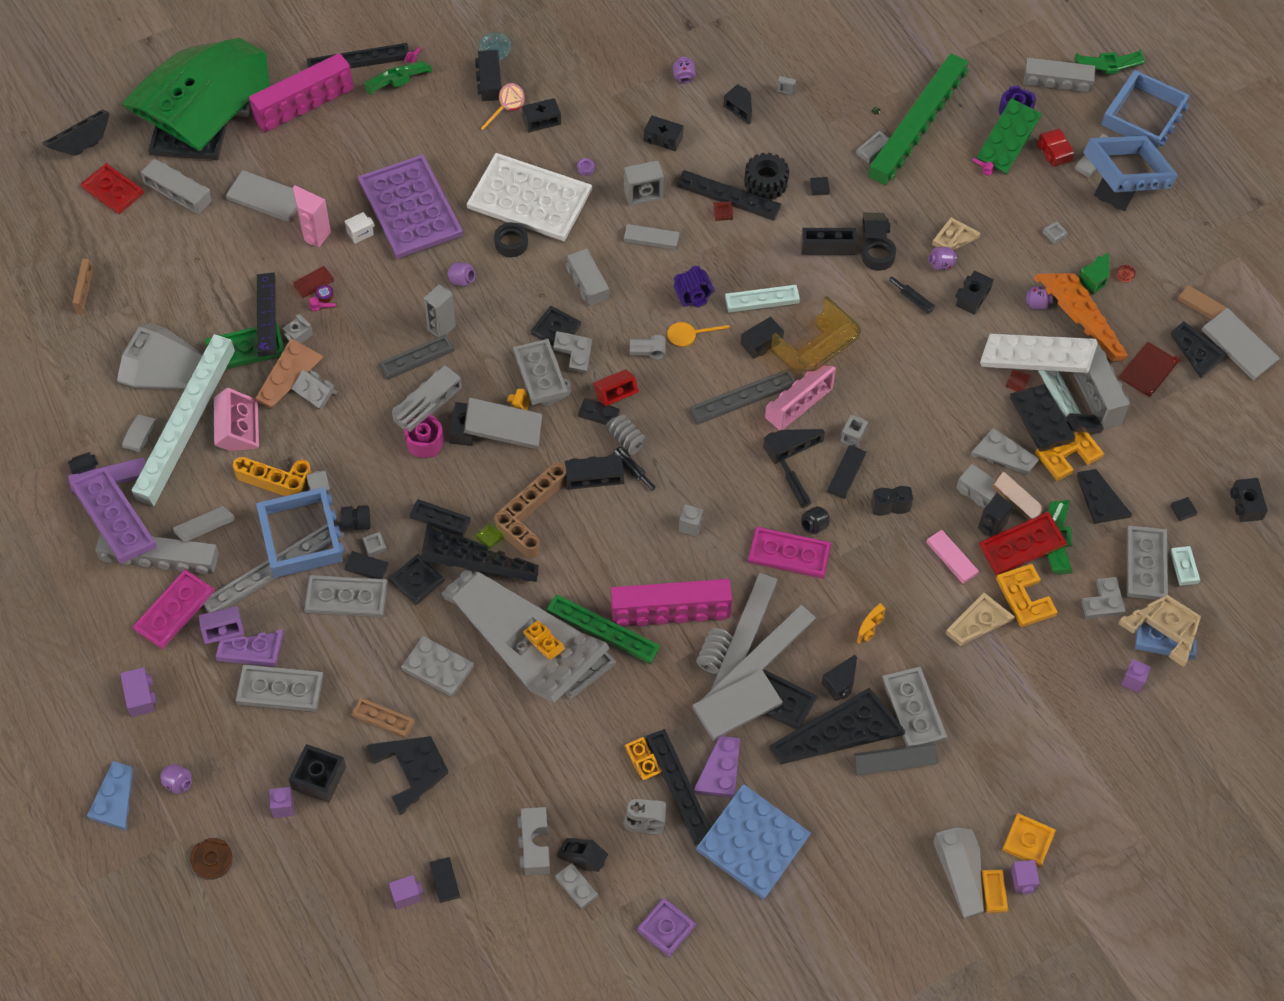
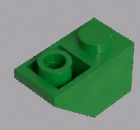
[1079,253,1110,295]

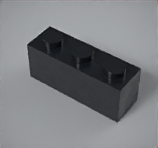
[475,50,502,101]
[801,228,857,255]
[565,455,624,490]

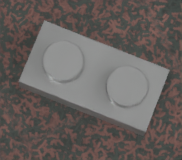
[555,863,598,910]

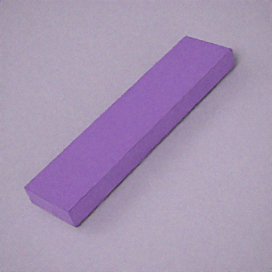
[68,458,146,495]

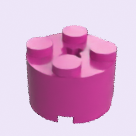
[404,414,444,458]

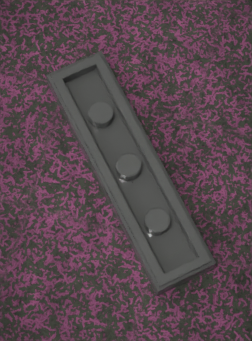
[379,335,454,380]
[854,743,937,775]

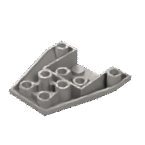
[117,323,203,390]

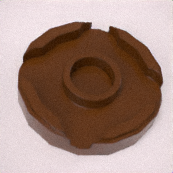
[190,838,233,880]

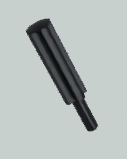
[889,277,935,314]
[613,447,656,491]
[779,458,811,508]

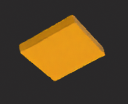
[1002,813,1056,868]

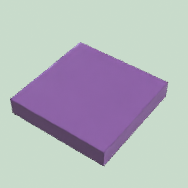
[637,898,697,958]

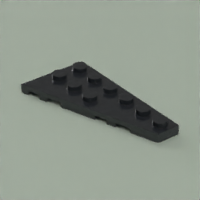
[420,523,539,582]
[769,687,905,764]

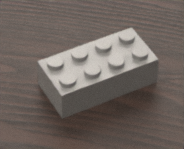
[1073,345,1130,429]

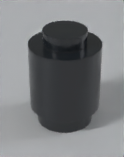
[68,452,99,474]

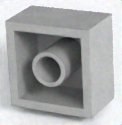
[624,161,664,206]

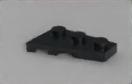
[1171,321,1226,379]
[1077,469,1132,524]

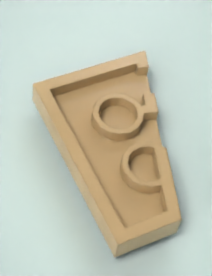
[946,593,1014,646]

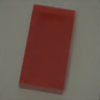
[293,266,334,298]

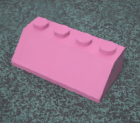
[765,365,836,430]

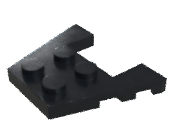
[367,736,448,815]

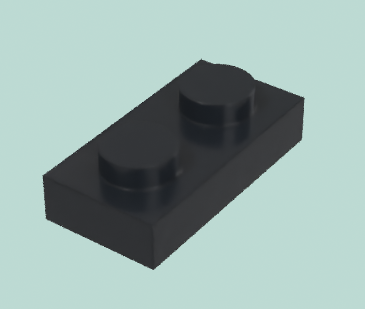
[578,398,620,425]

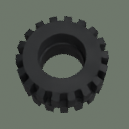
[744,153,789,200]

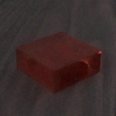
[713,201,733,221]
[1006,369,1030,392]

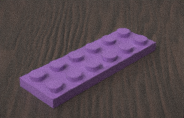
[70,467,157,564]

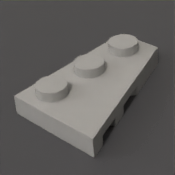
[970,428,1039,475]

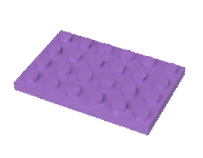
[358,154,463,259]

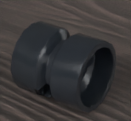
[341,505,371,531]

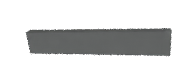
[689,369,796,425]

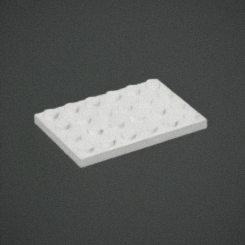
[467,153,592,242]

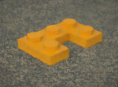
[1035,430,1104,481]
[996,564,1058,628]

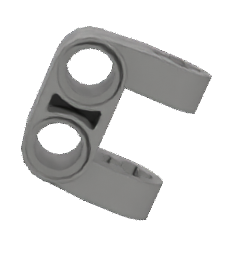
[623,799,666,835]

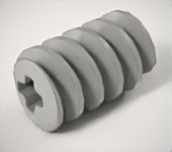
[606,414,645,455]
[696,628,732,674]

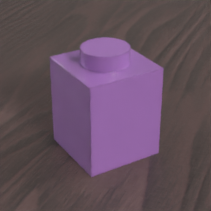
[1121,659,1151,693]
[269,787,294,818]
[1011,860,1039,895]
[389,875,423,909]

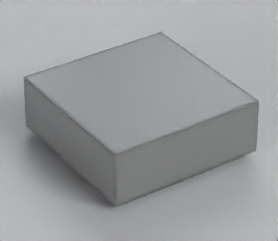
[777,76,796,95]
[1042,221,1068,244]
[362,532,387,556]

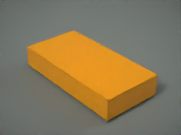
[981,870,1008,913]

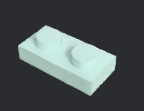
[1170,546,1200,586]

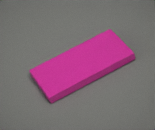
[748,526,832,579]
[132,569,215,650]

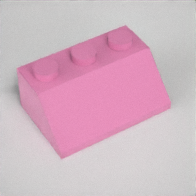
[293,185,331,247]
[214,388,259,451]

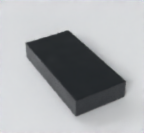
[1066,413,1104,433]
[345,551,389,579]
[429,857,460,903]

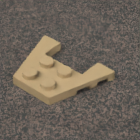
[1118,595,1201,667]

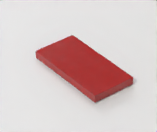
[979,511,1067,577]

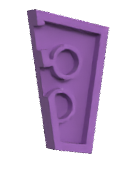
[216,629,284,667]
[694,736,740,798]

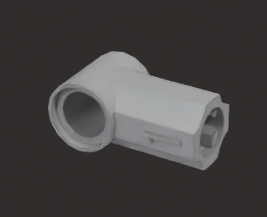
[630,335,666,360]

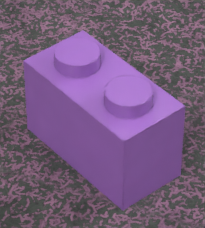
[199,606,244,644]
[120,667,157,717]

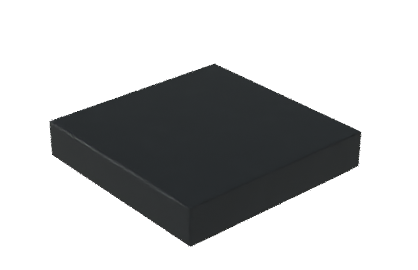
[531,306,581,346]
[389,554,445,605]

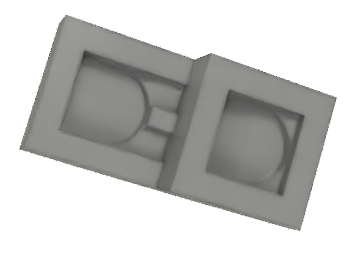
[122,414,156,452]

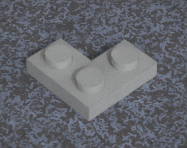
[553,331,592,374]
[1081,577,1126,619]

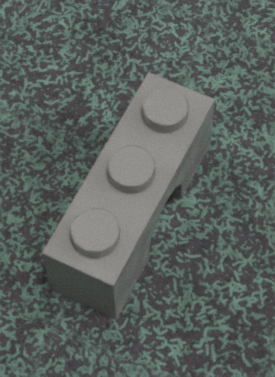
[517,807,550,875]

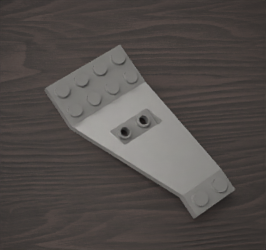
[441,570,609,703]

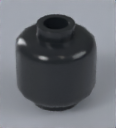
[801,506,830,534]

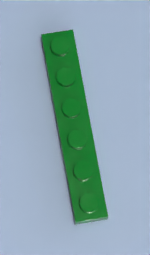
[547,594,660,665]

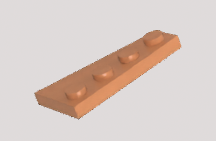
[255,338,324,409]

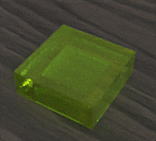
[476,523,504,550]

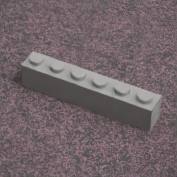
[95,533,219,575]

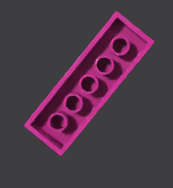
[249,53,354,133]
[611,579,732,627]

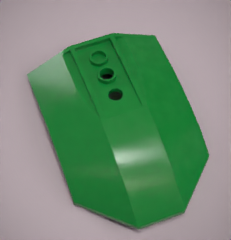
[121,38,270,151]

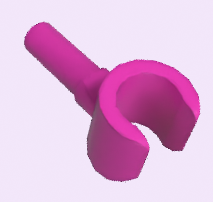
[404,47,421,63]
[972,157,993,176]
[309,297,335,312]

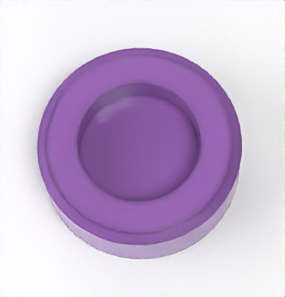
[577,158,595,176]

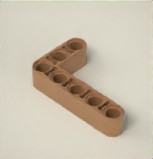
[495,463,566,558]

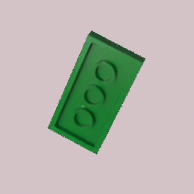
[976,98,1042,174]
[205,322,284,369]

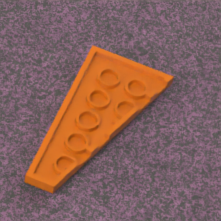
[1033,273,1128,361]

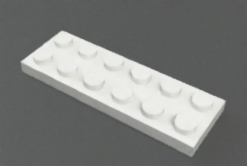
[980,334,1098,373]

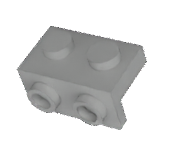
[291,370,338,409]

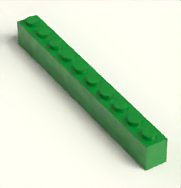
[868,53,969,186]

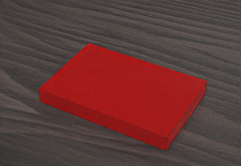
[81,163,144,215]

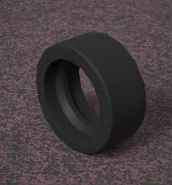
[494,222,528,257]
[861,237,896,271]

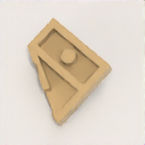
[932,217,981,250]

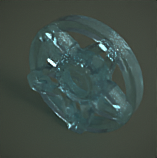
[480,33,511,59]

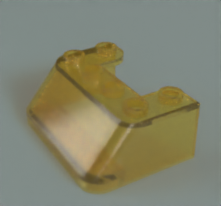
[771,296,861,372]

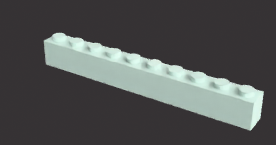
[132,334,235,507]

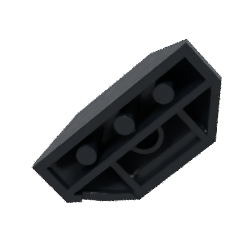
[42,109,110,155]

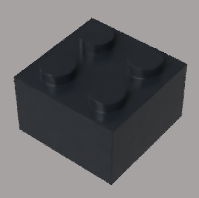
[289,744,346,803]

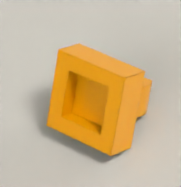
[507,389,531,410]

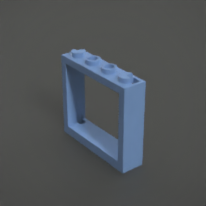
[1101,70,1190,150]
[1083,135,1178,192]
[256,487,345,578]

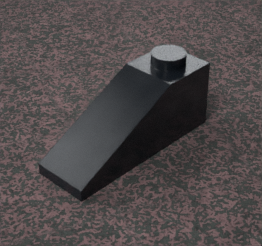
[763,429,825,464]

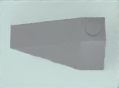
[933,827,984,919]

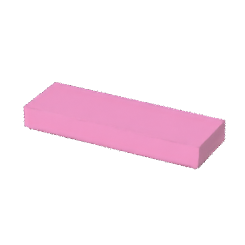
[926,530,979,584]

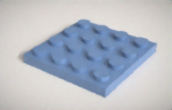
[696,784,811,900]

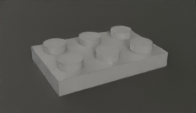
[401,636,474,698]

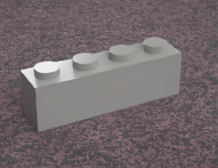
[1023,58,1095,93]
[141,159,212,215]
[392,365,462,430]

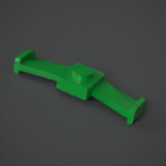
[1074,49,1145,74]
[363,60,432,95]
[1047,500,1073,575]

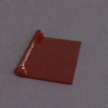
[1119,342,1180,397]

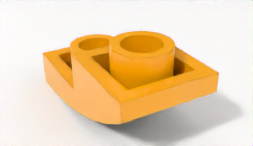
[857,603,886,644]
[523,620,565,661]
[624,737,661,781]

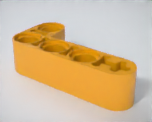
[232,457,312,496]

